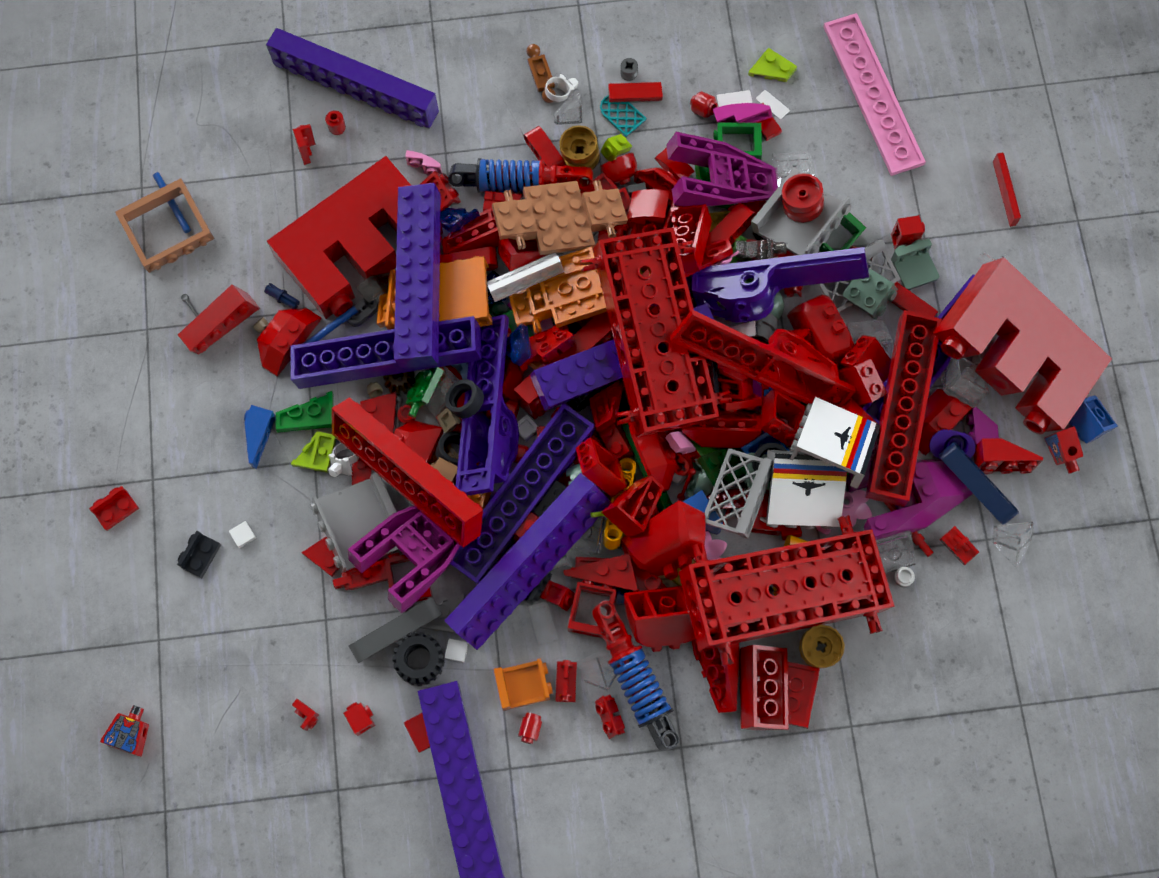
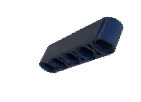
[939,442,1019,525]

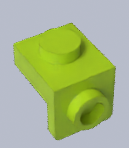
[600,134,632,161]

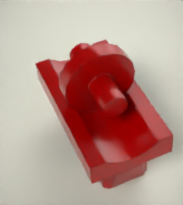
[939,526,979,566]

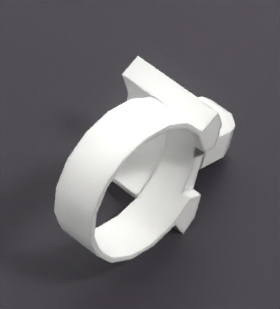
[545,74,578,102]
[329,443,359,477]

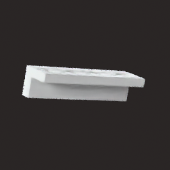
[487,253,564,302]

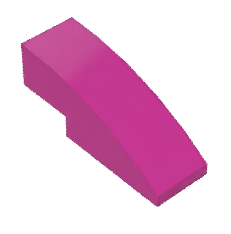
[713,103,773,124]

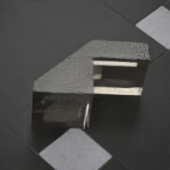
[356,272,390,303]

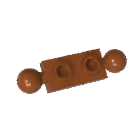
[526,44,556,103]

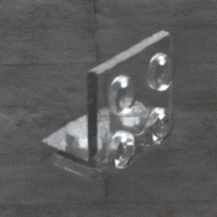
[847,319,893,359]

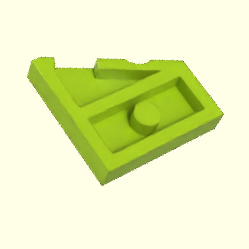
[748,47,797,82]
[291,431,337,473]

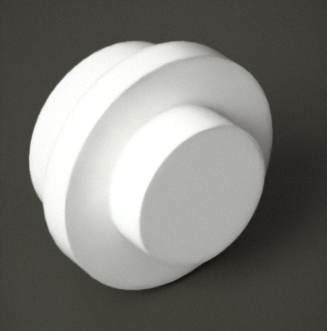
[894,567,915,587]

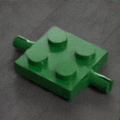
[405,367,444,418]

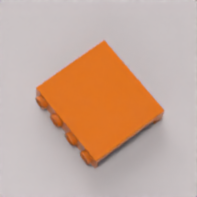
[439,256,492,327]

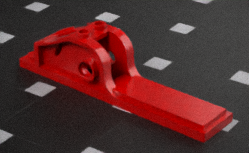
[670,310,856,407]

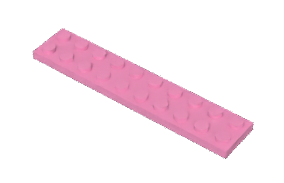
[823,13,926,176]

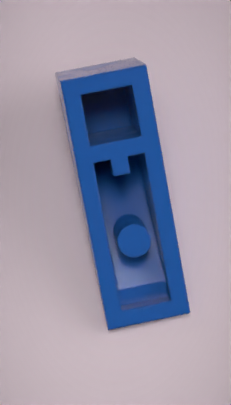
[244,405,276,469]

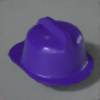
[929,429,976,459]

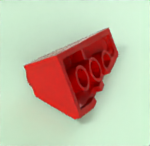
[692,639,740,713]

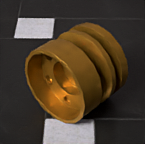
[559,125,600,170]
[799,625,845,668]

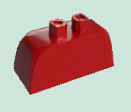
[787,294,854,370]
[622,501,706,580]
[624,586,695,652]

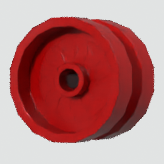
[782,173,824,223]

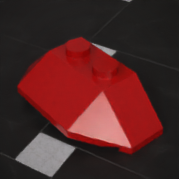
[634,168,683,207]
[442,208,499,254]
[257,308,322,377]
[919,389,977,456]
[682,410,761,448]
[628,422,677,492]

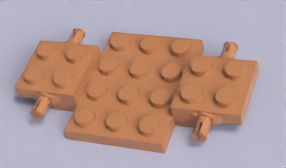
[492,180,628,255]

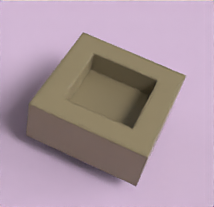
[437,408,462,433]

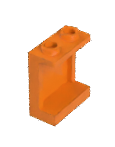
[494,658,553,711]

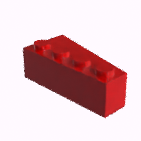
[671,204,712,273]
[178,284,260,355]

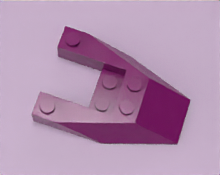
[666,131,778,206]
[846,459,973,543]
[348,506,460,614]

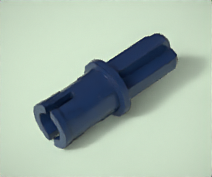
[264,283,300,309]

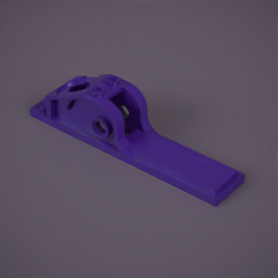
[686,247,869,323]
[456,315,519,496]

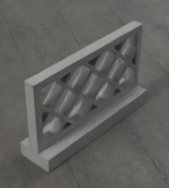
[819,239,901,312]
[705,449,773,539]

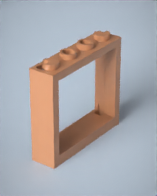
[115,178,214,273]

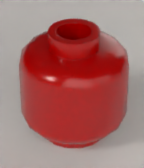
[690,91,718,118]

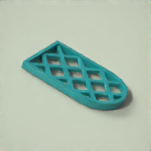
[600,95,647,137]

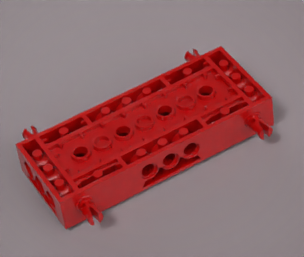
[580,227,732,437]
[679,515,895,666]

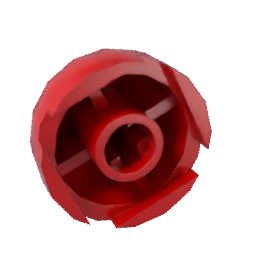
[600,153,637,185]

